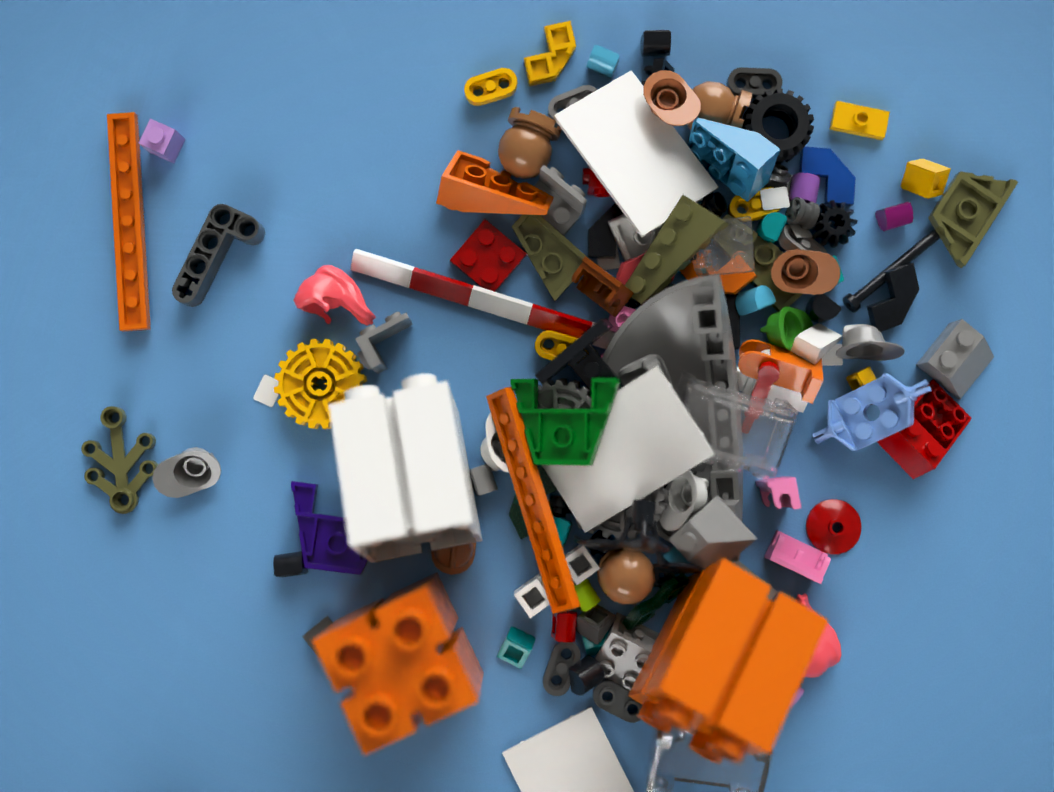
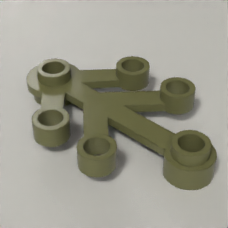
[81,406,158,514]

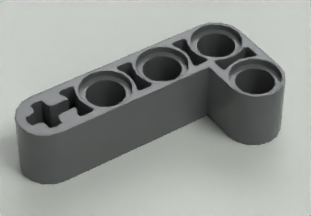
[172,204,265,307]

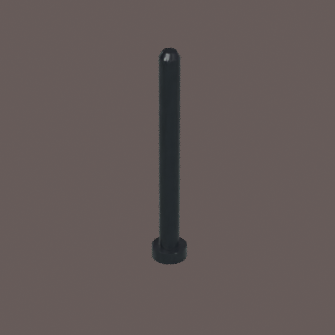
[842,229,940,313]

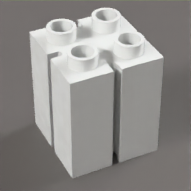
[329,374,483,563]

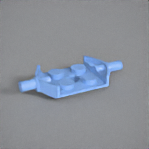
[812,373,931,451]

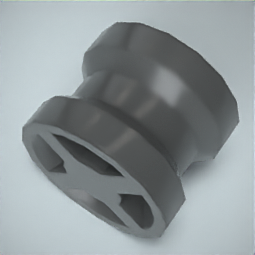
[785,197,820,230]

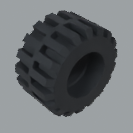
[742,89,814,164]

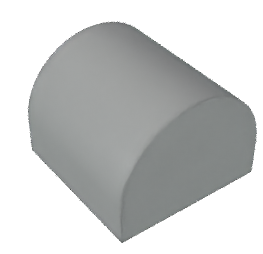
[469,464,498,496]

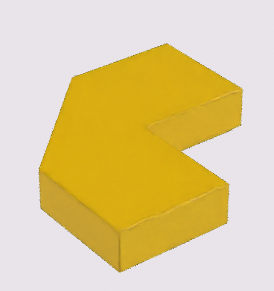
[524,21,576,87]

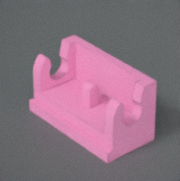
[755,476,801,510]
[764,530,831,584]

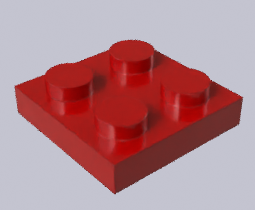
[450,219,527,292]

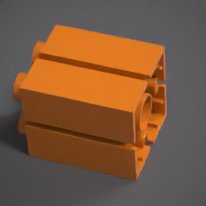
[628,558,829,764]
[312,572,484,756]

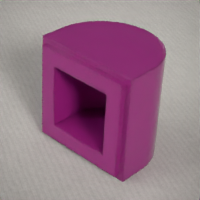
[875,202,913,231]

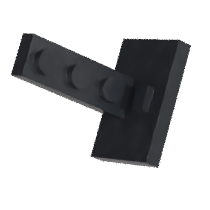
[535,318,625,390]

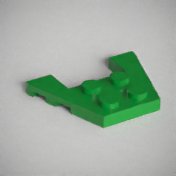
[510,378,620,466]

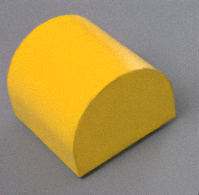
[846,366,877,391]

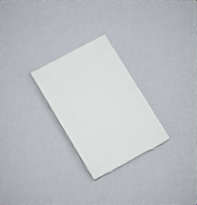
[553,70,718,238]
[541,365,715,533]
[502,706,634,792]

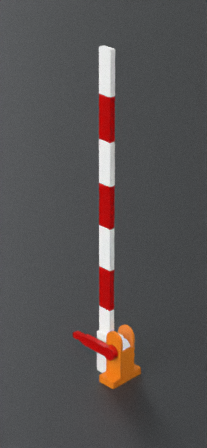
[350,249,823,433]

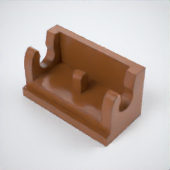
[571,256,634,317]

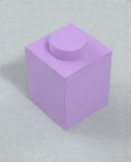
[139,119,185,163]

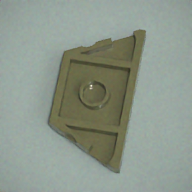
[928,171,1018,268]

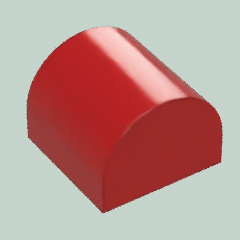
[551,610,577,642]

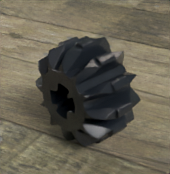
[811,200,858,248]

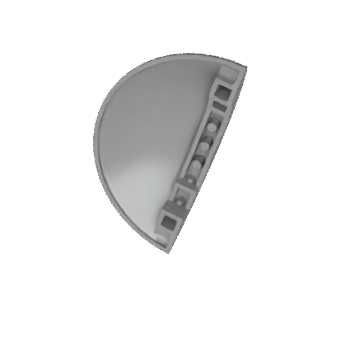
[602,274,743,561]

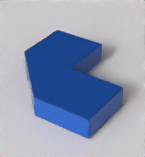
[799,146,856,206]

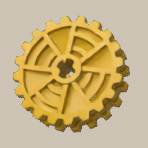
[274,339,368,429]

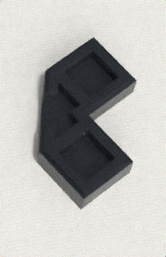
[588,203,624,258]
[867,263,919,332]

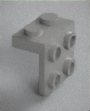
[355,312,413,374]

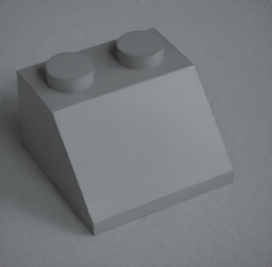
[916,319,994,399]

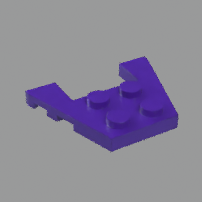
[291,481,368,575]

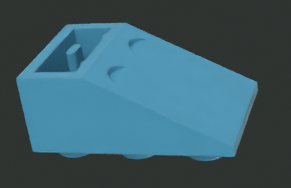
[688,117,780,202]

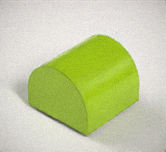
[574,578,601,612]

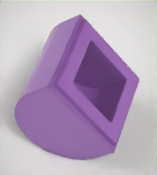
[788,173,821,203]

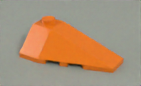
[436,150,554,215]

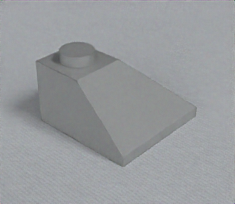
[669,495,757,570]

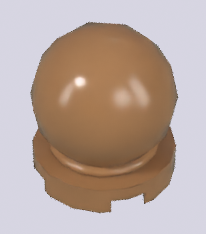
[687,81,752,130]
[498,107,562,179]
[597,548,655,605]

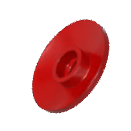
[806,499,862,554]

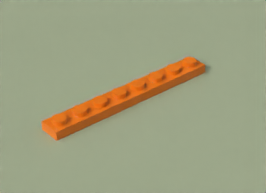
[107,112,151,332]
[486,387,580,614]

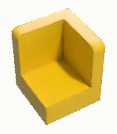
[901,159,951,199]

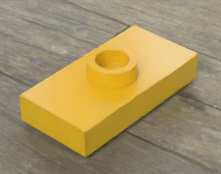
[829,101,890,140]

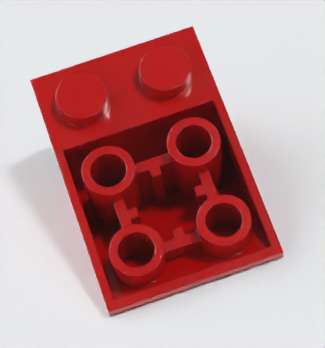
[877,379,972,479]

